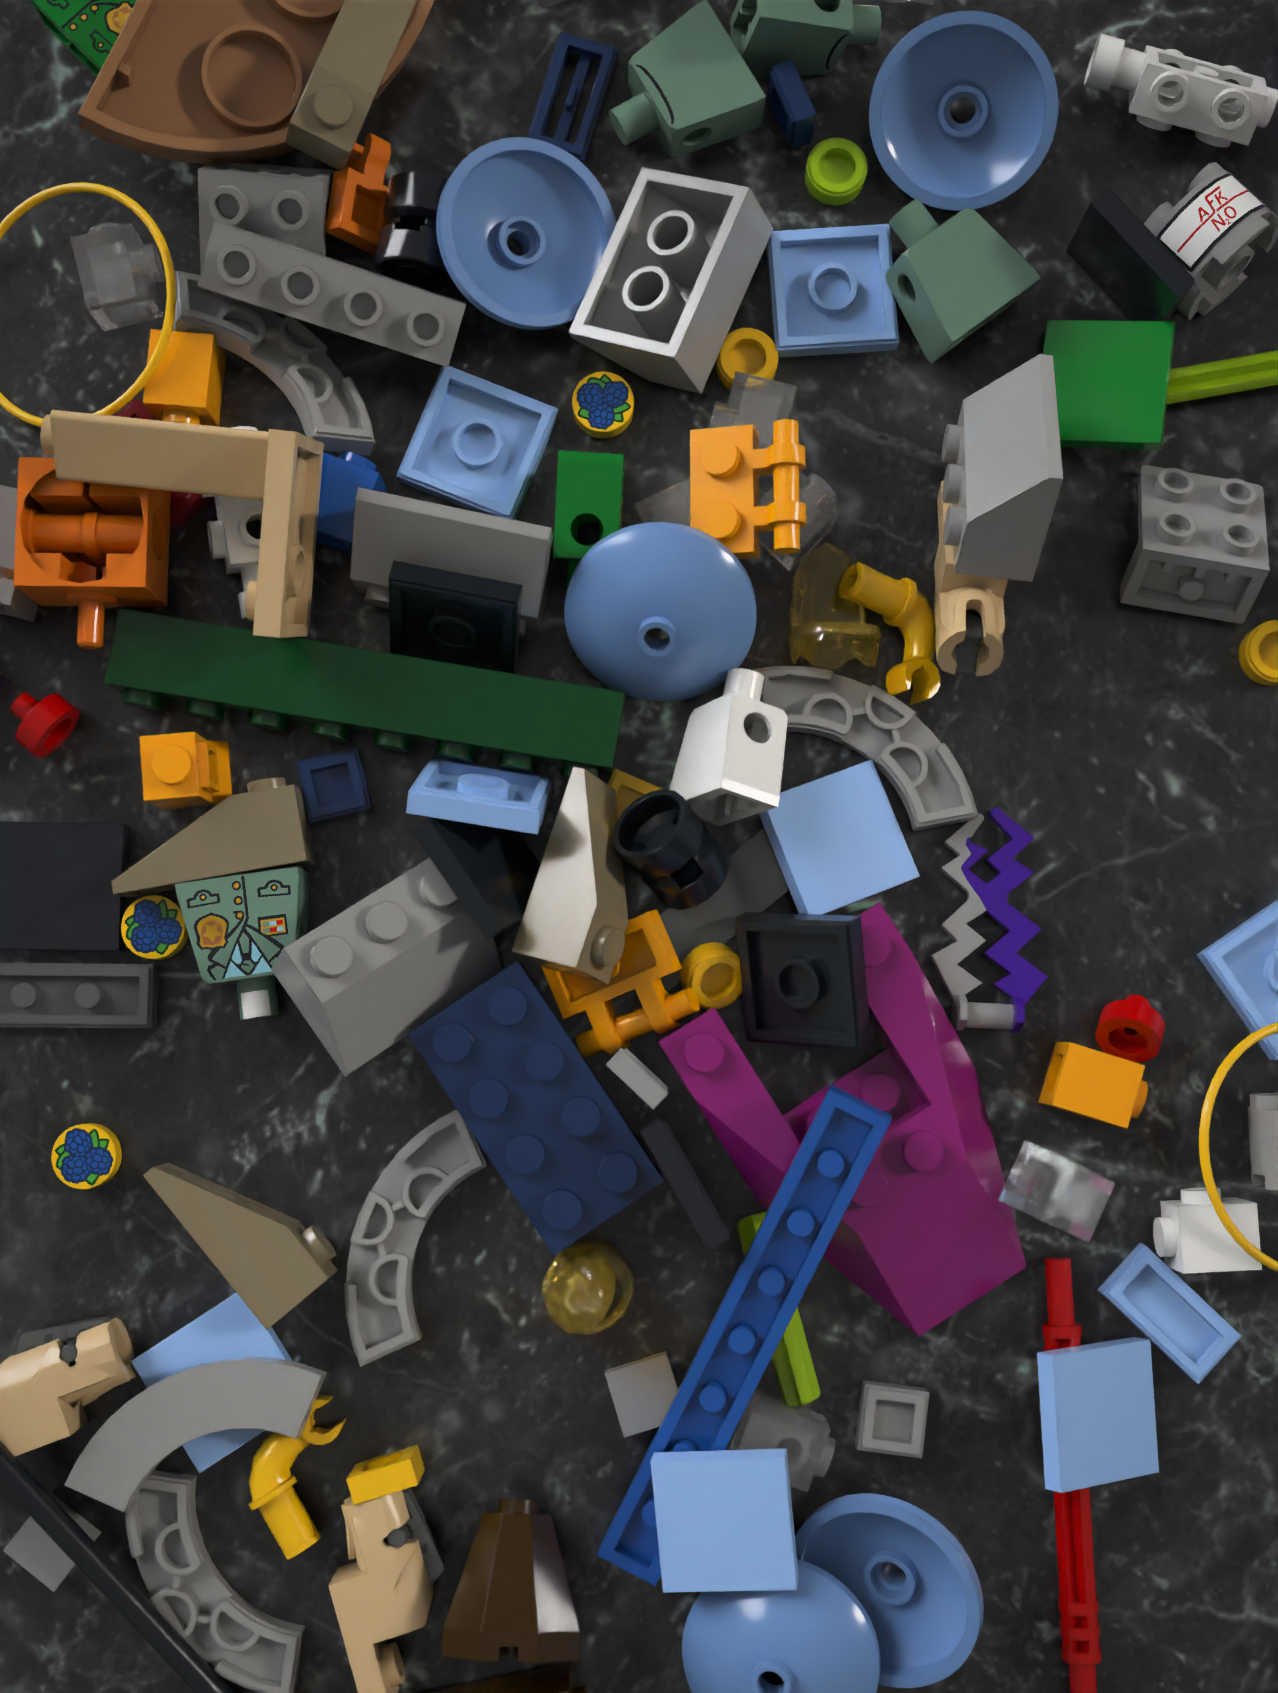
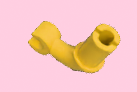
[839,562,940,705]
[248,1395,346,1560]

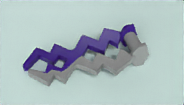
[930,807,1048,1033]

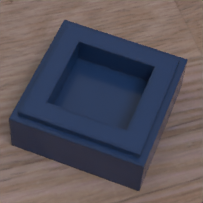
[766,59,817,150]
[296,747,374,825]

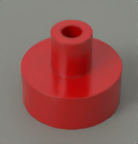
[10,692,80,758]
[1095,995,1165,1063]

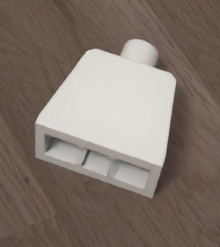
[669,668,788,826]

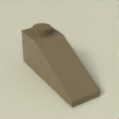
[285,0,417,170]
[512,767,629,984]
[111,777,317,899]
[143,1162,338,1330]

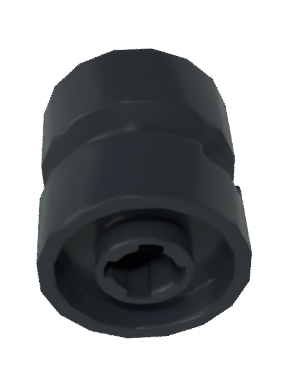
[374,172,454,290]
[612,789,730,910]

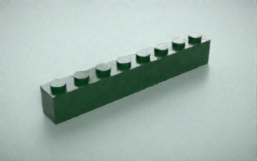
[104,608,625,780]

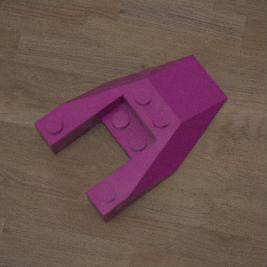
[657,902,1027,1337]

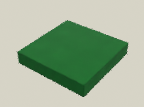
[1043,320,1175,450]

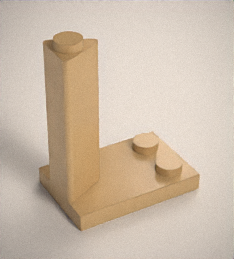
[40,410,324,638]

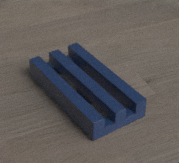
[527,32,619,165]

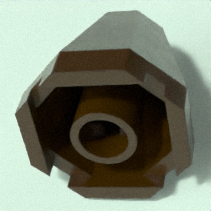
[442,1499,580,1663]

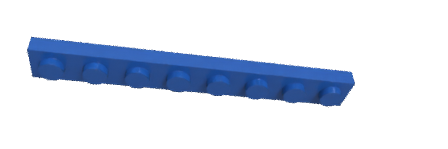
[597,1085,892,1587]

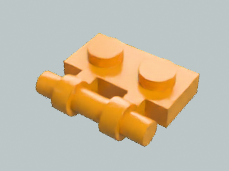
[690,419,806,559]
[541,909,700,1058]

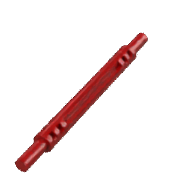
[1042,1257,1102,1693]

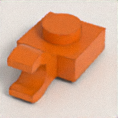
[325,133,391,255]

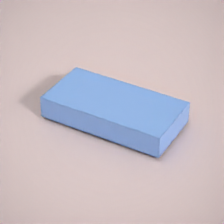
[1097,1243,1242,1384]

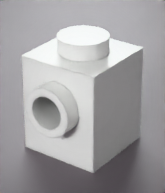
[1153,1187,1262,1274]

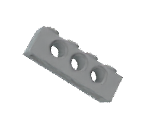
[197,222,466,367]

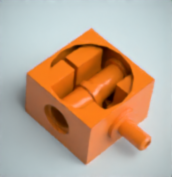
[13,457,171,649]

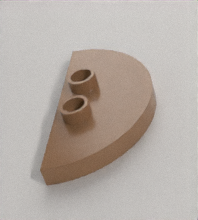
[78,0,435,164]

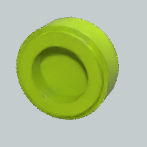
[805,138,868,206]

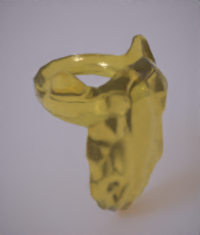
[788,542,881,669]
[541,1241,635,1335]

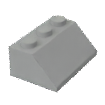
[568,167,773,394]
[942,354,1063,582]
[350,487,556,636]
[271,858,503,1077]

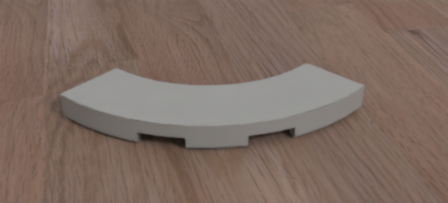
[173,270,375,456]
[753,666,979,831]
[344,1109,489,1367]
[64,1357,327,1512]
[125,1470,306,1693]

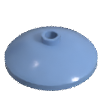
[869,10,1059,211]
[436,137,616,330]
[564,522,757,702]
[795,1493,984,1688]
[682,1559,881,1693]

